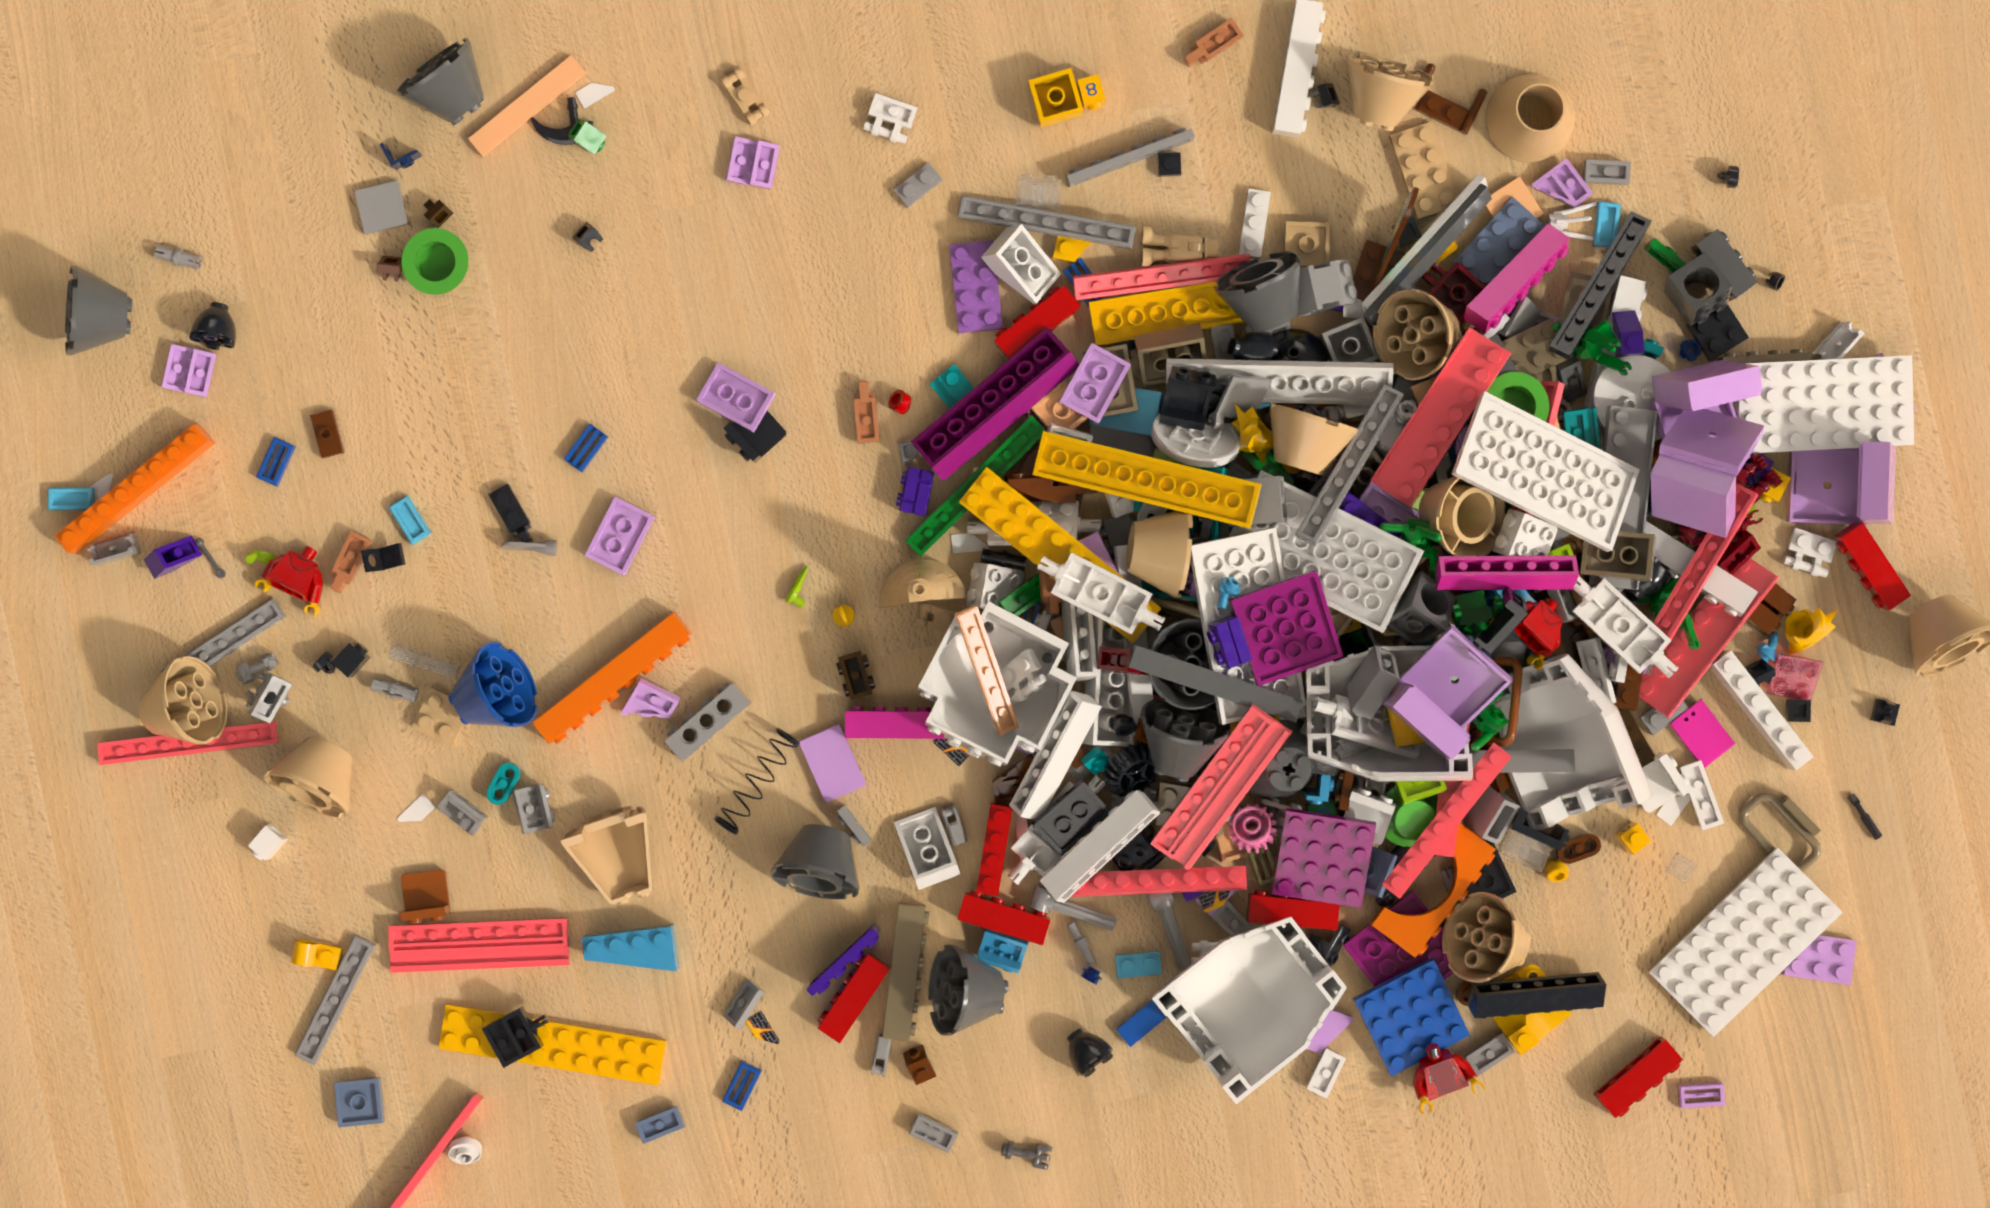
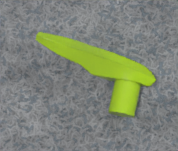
[246,550,277,564]
[786,566,809,608]

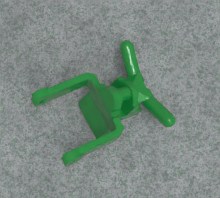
[1552,320,1632,376]
[1380,518,1442,581]
[1635,578,1701,650]
[1452,590,1503,635]
[1452,678,1509,751]

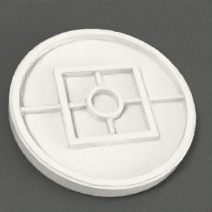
[1592,355,1671,441]
[1151,414,1240,468]

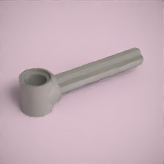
[1029,885,1117,930]
[1147,893,1191,970]

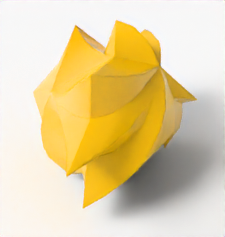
[1231,402,1273,465]
[1785,608,1838,654]

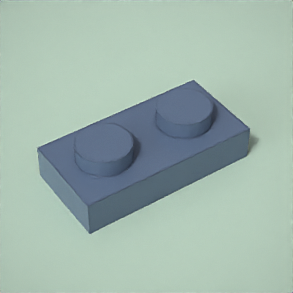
[635,1105,685,1144]

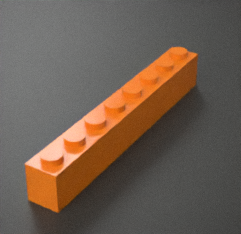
[54,424,215,554]
[533,613,692,744]

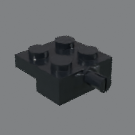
[482,1006,549,1068]

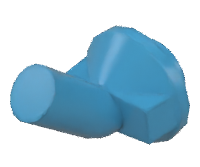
[1217,577,1241,610]
[1756,632,1778,662]

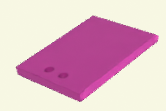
[1670,699,1736,768]

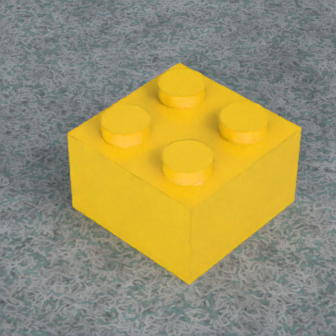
[1028,68,1084,128]

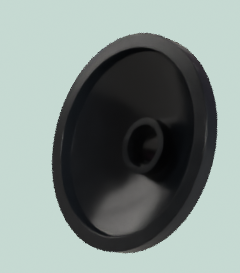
[1271,328,1327,362]

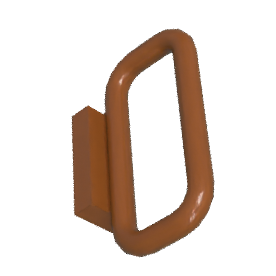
[1481,656,1523,747]

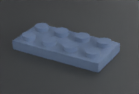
[1452,196,1545,286]

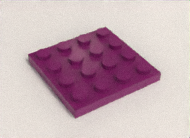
[1229,570,1343,686]
[1272,808,1376,908]
[1342,890,1453,987]

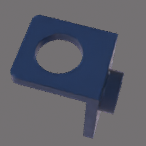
[380,143,422,170]

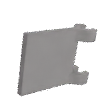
[1207,375,1272,431]

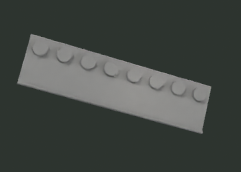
[1589,405,1658,590]

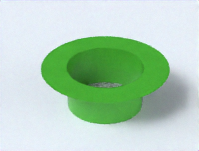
[402,228,469,295]
[1487,372,1549,422]
[1385,786,1438,847]

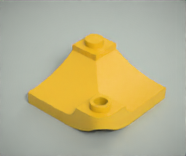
[1492,964,1572,1056]

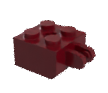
[1421,262,1486,325]

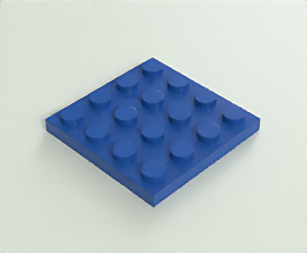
[1353,957,1470,1077]

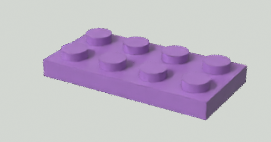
[949,240,1003,334]

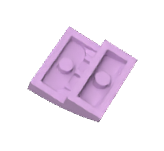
[725,136,780,189]
[162,344,216,397]

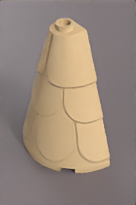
[879,559,967,608]

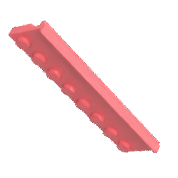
[1370,327,1512,508]
[1639,558,1779,719]
[1151,704,1292,870]
[388,918,570,973]

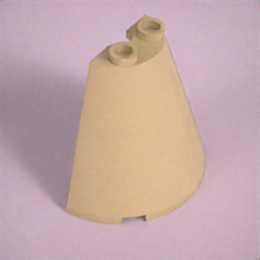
[560,806,653,905]

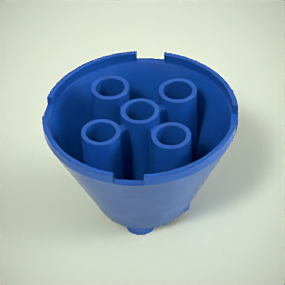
[448,642,538,728]

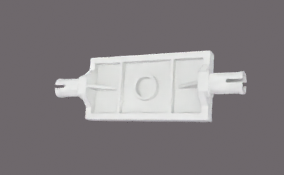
[967,501,1102,546]
[1037,552,1165,634]
[1572,576,1678,678]
[1313,694,1428,759]
[1007,775,1106,885]

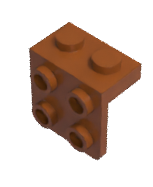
[400,869,451,924]

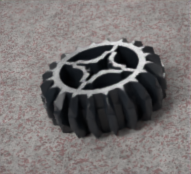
[1103,742,1159,798]

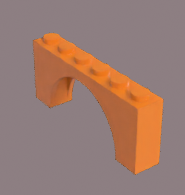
[1369,823,1496,958]

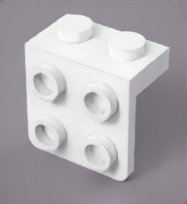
[1492,509,1558,556]
[966,562,1024,609]
[1640,753,1691,813]
[1344,787,1396,845]

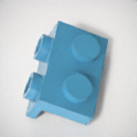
[1302,767,1334,805]
[977,929,1029,973]

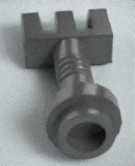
[1001,1141,1053,1170]

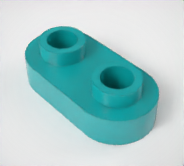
[487,762,521,805]

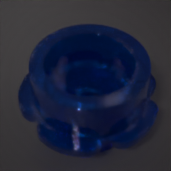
[1679,339,1701,361]
[1081,966,1102,985]

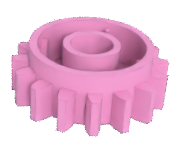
[1228,804,1277,853]

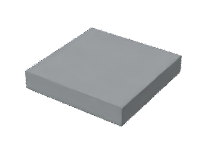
[354,180,409,235]

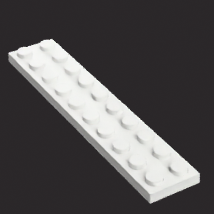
[1166,358,1393,405]

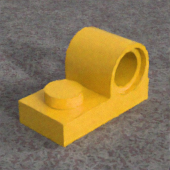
[291,938,343,970]

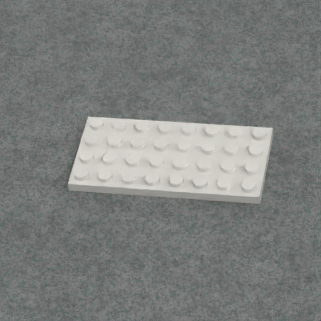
[1736,355,1914,453]
[1452,391,1640,552]
[1229,470,1425,633]
[1190,527,1306,725]
[1648,847,1843,1037]

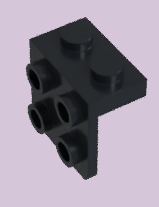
[723,410,787,463]
[1112,823,1159,871]

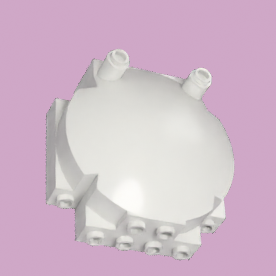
[917,601,1077,767]

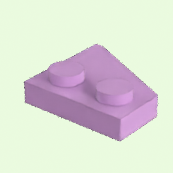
[1531,158,1593,207]
[621,678,680,718]
[1307,1010,1353,1053]

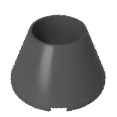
[1214,251,1301,332]
[770,824,860,900]

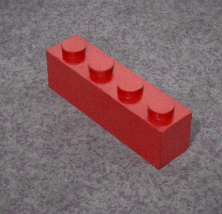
[994,285,1081,360]
[1834,521,1911,611]
[976,803,1012,896]
[957,890,1051,945]
[1246,890,1340,930]
[817,952,891,1044]
[1593,1036,1683,1118]

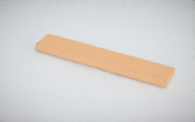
[468,55,586,157]
[955,605,1019,736]

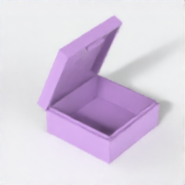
[1650,360,1763,459]
[1651,409,1765,538]
[1786,442,1896,525]
[1382,625,1512,760]

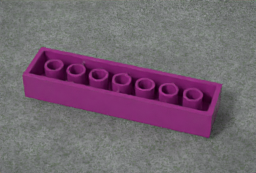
[911,327,1079,481]

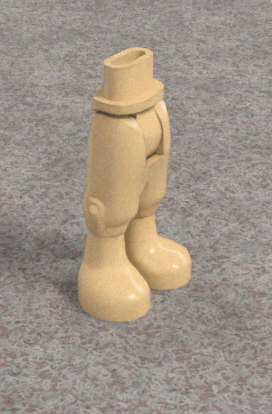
[1140,225,1217,267]

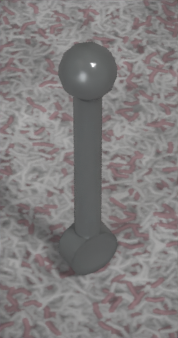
[195,538,226,578]

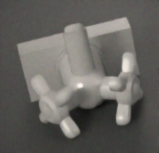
[246,670,292,723]

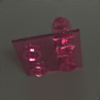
[1767,654,1824,700]

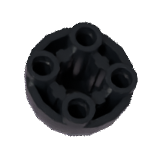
[189,302,236,350]
[1227,331,1278,361]
[1623,556,1672,602]
[1067,1028,1113,1078]

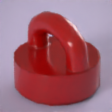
[888,389,911,414]

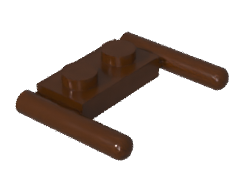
[1412,63,1487,135]

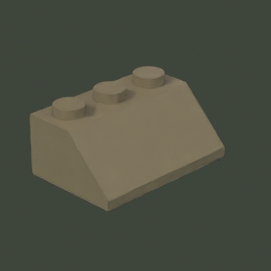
[1134,323,1207,387]

